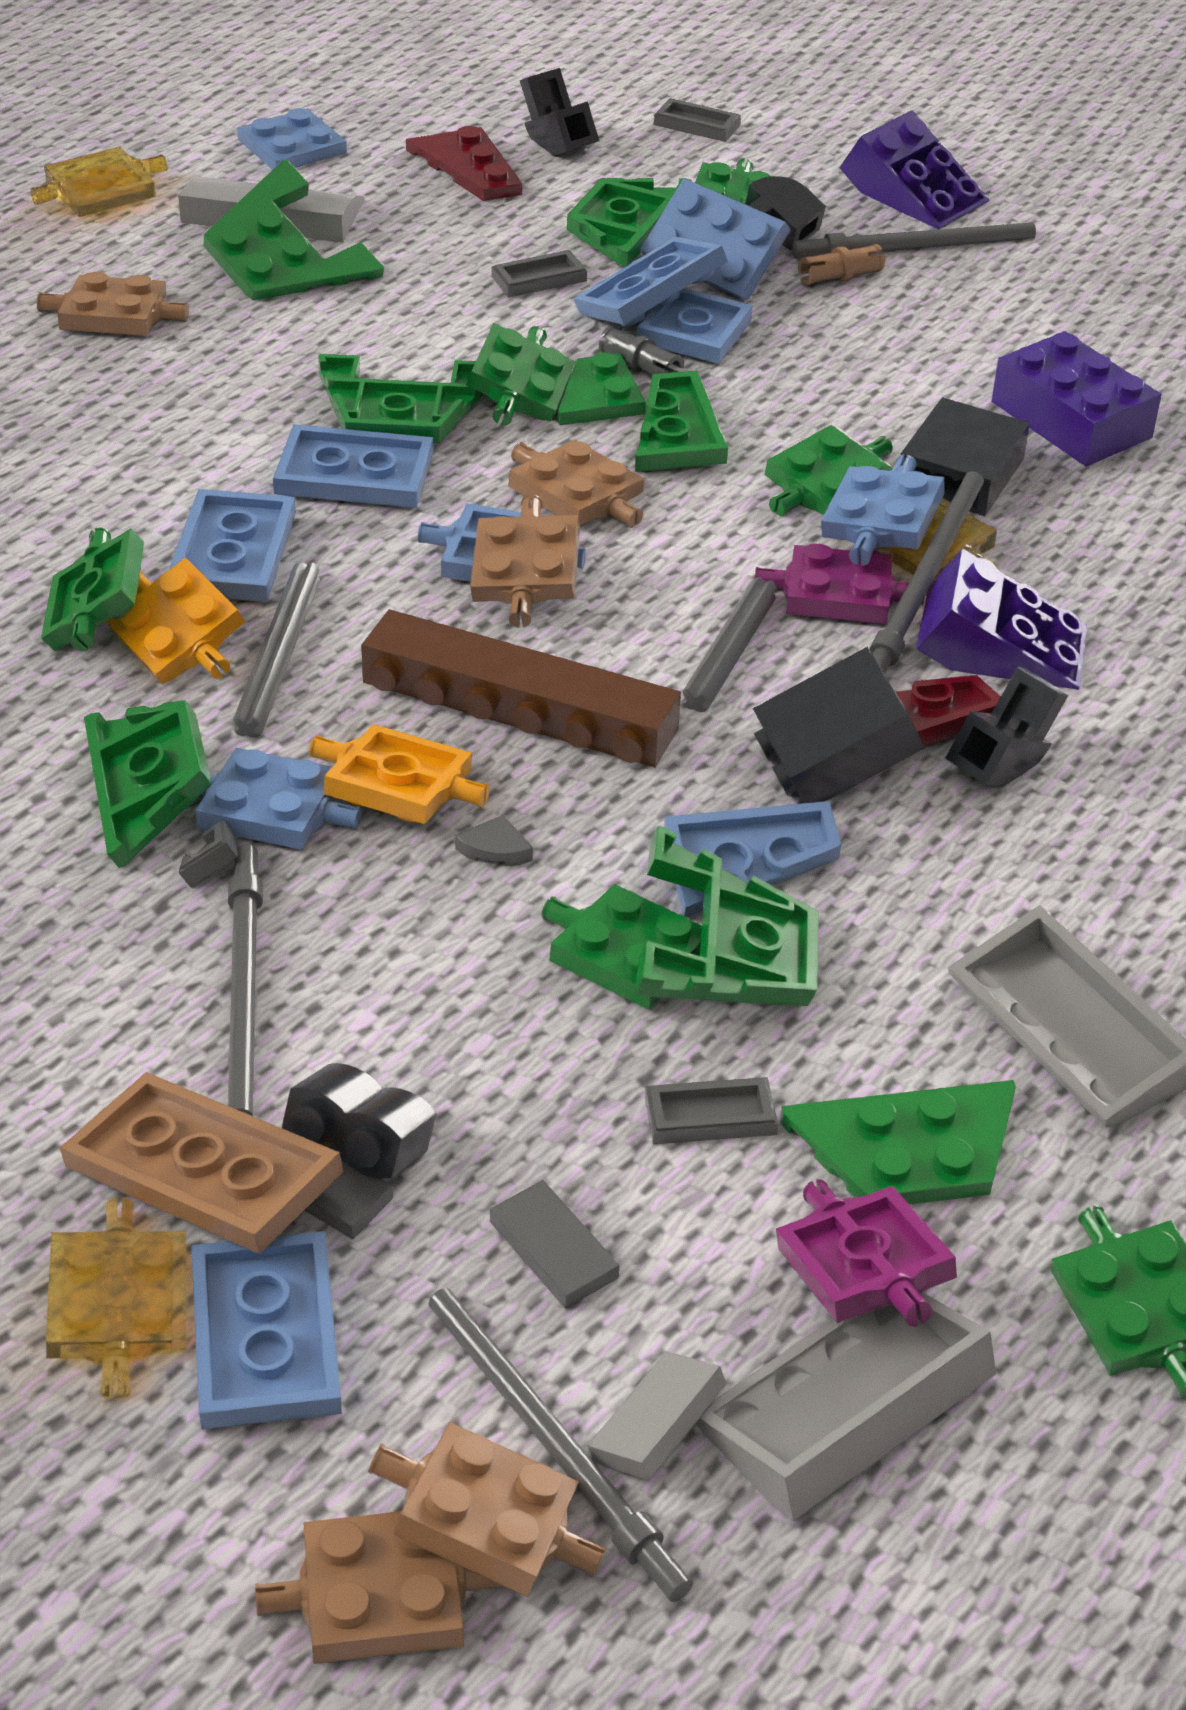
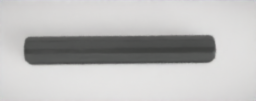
[682,577,777,712]

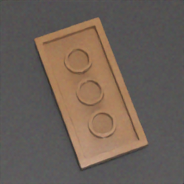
[59,1072,344,1254]

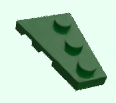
[635,370,728,472]

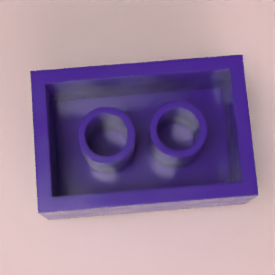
[991,331,1162,467]

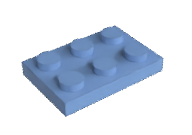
[640,178,790,301]
[573,236,728,326]
[273,424,433,508]
[169,489,296,602]
[191,1231,342,1430]

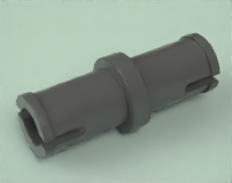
[599,326,684,374]

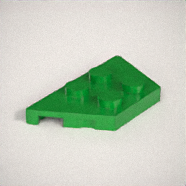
[567,178,692,267]
[84,700,211,868]
[780,1080,1016,1204]

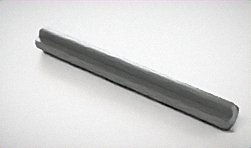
[233,561,320,737]

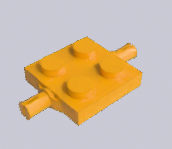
[106,557,246,684]
[309,724,490,824]

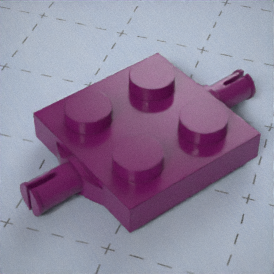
[755,543,925,624]
[776,1179,957,1327]

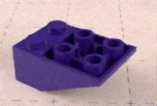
[839,110,990,229]
[916,549,1087,690]

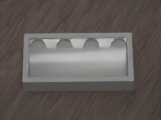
[178,177,364,242]
[948,905,1186,1128]
[696,1292,996,1521]

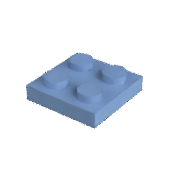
[237,108,347,170]
[637,288,753,364]

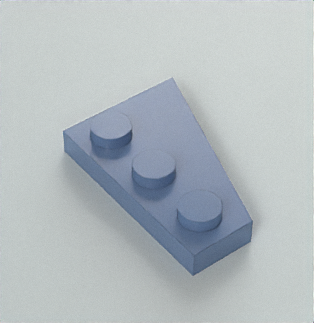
[664,801,842,917]

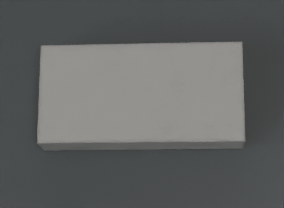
[587,1351,727,1481]

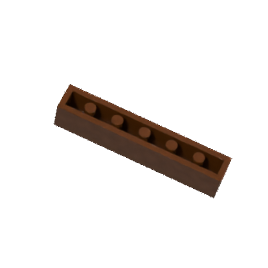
[361,609,681,768]

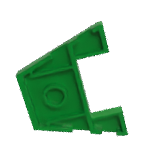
[203,159,384,301]
[318,354,483,444]
[635,826,819,1006]

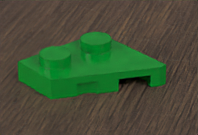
[558,352,646,425]

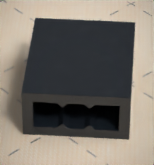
[901,397,1030,517]
[752,646,925,803]

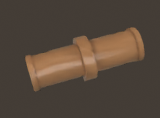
[798,244,885,285]

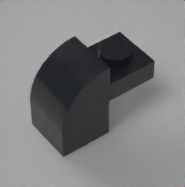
[519,68,600,156]
[745,176,826,251]
[945,667,1069,787]

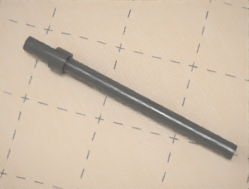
[792,222,1036,258]
[869,471,984,674]
[228,844,263,1116]
[428,1288,693,1602]

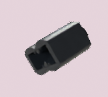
[282,1063,437,1179]

